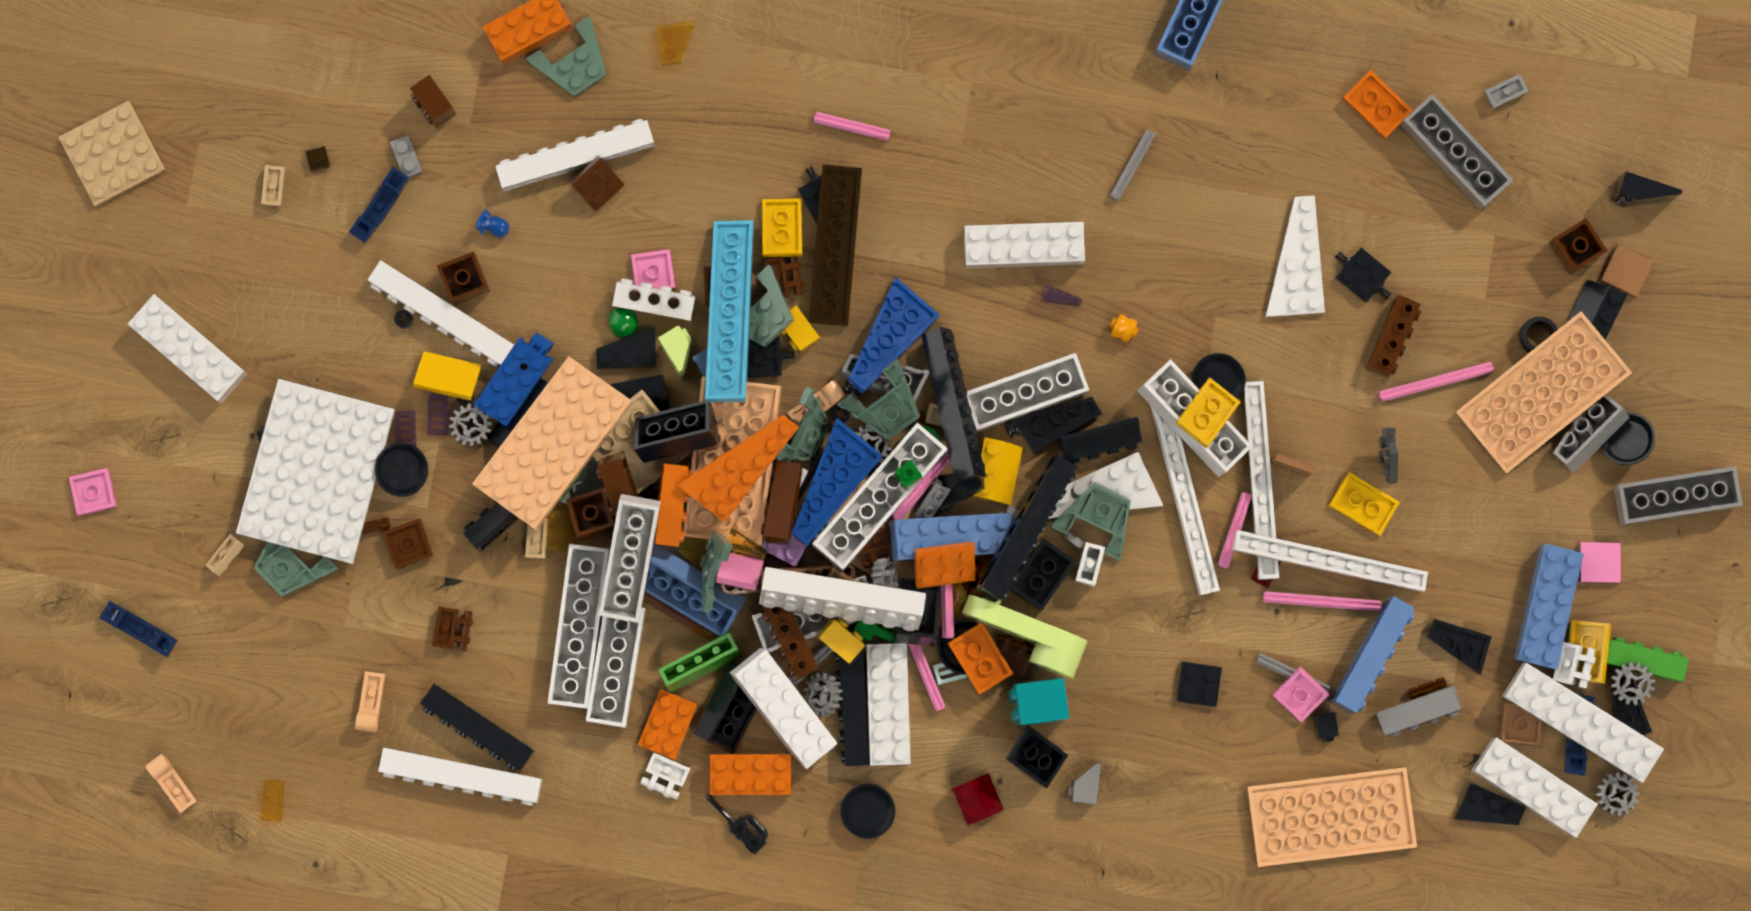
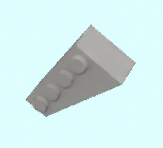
[840,354,930,402]
[1553,394,1630,473]
[1376,684,1463,737]

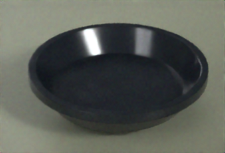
[1191,353,1246,399]
[1601,412,1655,465]
[374,442,428,497]
[937,620,978,675]
[840,784,895,839]

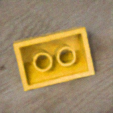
[972,437,1023,506]

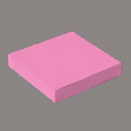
[631,249,676,294]
[68,468,117,516]
[1579,542,1621,583]
[716,553,764,590]
[1273,666,1330,723]

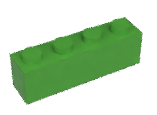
[658,632,742,692]
[1607,637,1689,682]

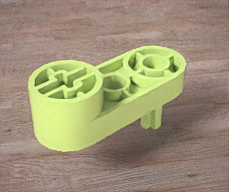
[961,595,1088,679]

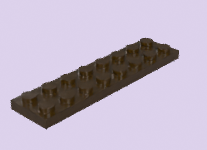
[809,164,862,326]

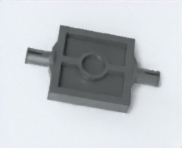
[1378,427,1398,484]

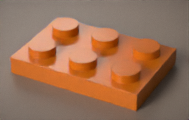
[1342,70,1413,139]
[915,541,975,589]
[947,622,1013,695]
[638,689,698,760]

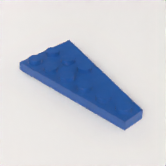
[848,277,940,394]
[791,418,883,547]

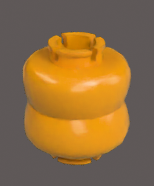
[1109,314,1139,342]

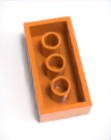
[482,0,572,65]
[654,462,692,547]
[710,754,791,795]

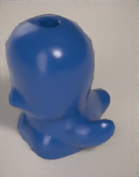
[476,209,510,238]

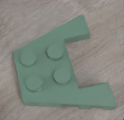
[525,16,607,97]
[749,264,794,348]
[837,359,920,440]
[775,387,831,461]
[1051,482,1131,561]
[700,531,732,613]
[254,542,339,597]

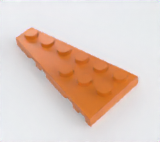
[677,414,799,523]

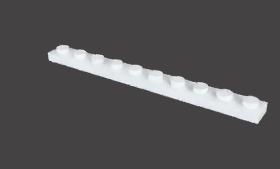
[1243,381,1279,580]
[1150,405,1220,596]
[1232,530,1428,592]

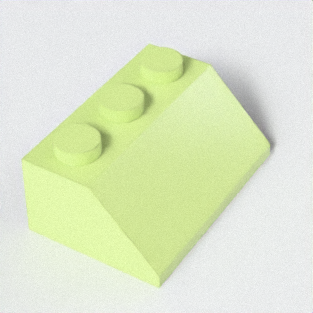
[658,325,692,379]

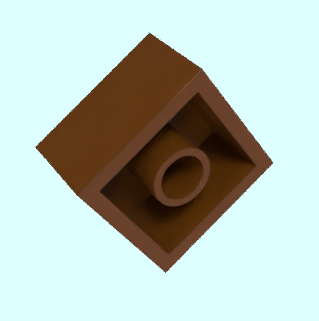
[410,75,456,127]
[1549,218,1608,275]
[437,251,490,306]
[566,488,616,541]

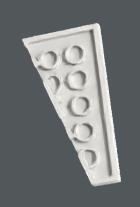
[1265,195,1325,318]
[1048,452,1163,519]

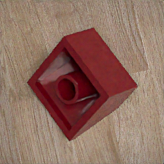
[952,773,1004,826]

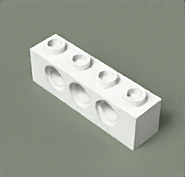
[612,278,695,321]

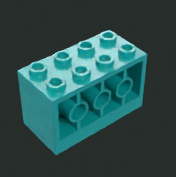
[1008,678,1070,727]

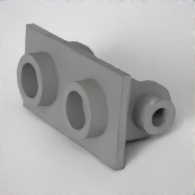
[914,479,951,518]

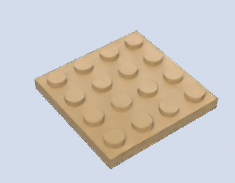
[58,101,166,207]
[593,389,691,494]

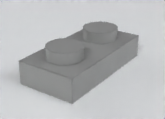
[1484,74,1529,110]
[390,135,423,178]

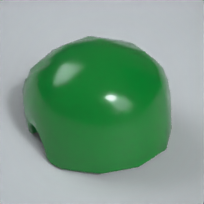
[608,307,638,338]

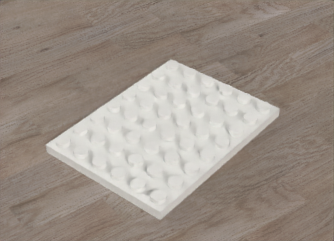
[236,379,395,564]

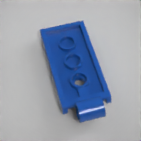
[474,332,554,428]

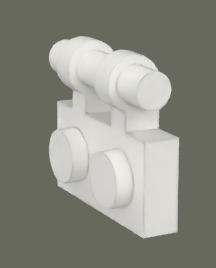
[1553,642,1596,688]
[640,753,691,800]

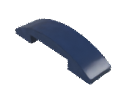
[349,167,409,243]
[100,601,178,657]
[1564,694,1594,776]

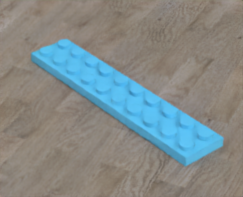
[705,220,754,402]

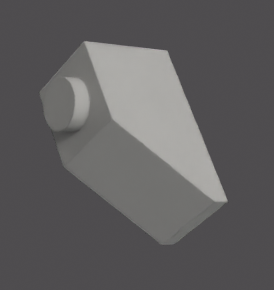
[1068,764,1101,804]

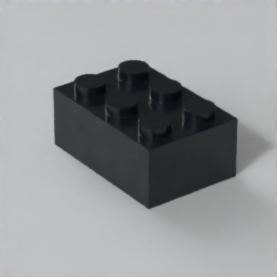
[1008,539,1076,612]

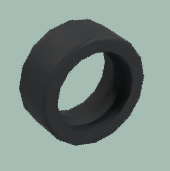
[1519,317,1558,353]

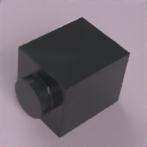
[1313,712,1339,743]

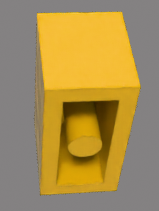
[781,306,820,353]
[818,618,865,664]

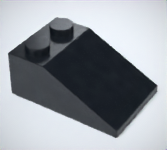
[1610,171,1683,207]
[895,578,941,647]
[1006,725,1068,789]

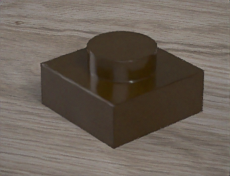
[305,146,330,172]

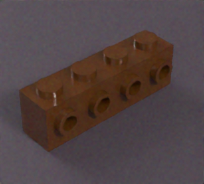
[1365,295,1421,378]
[761,461,803,545]
[761,606,819,680]

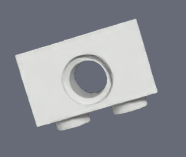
[1074,542,1105,587]

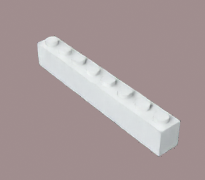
[495,119,655,191]
[368,260,514,367]
[378,748,543,806]

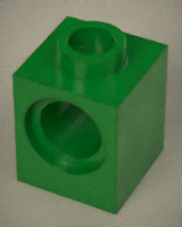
[894,460,923,490]

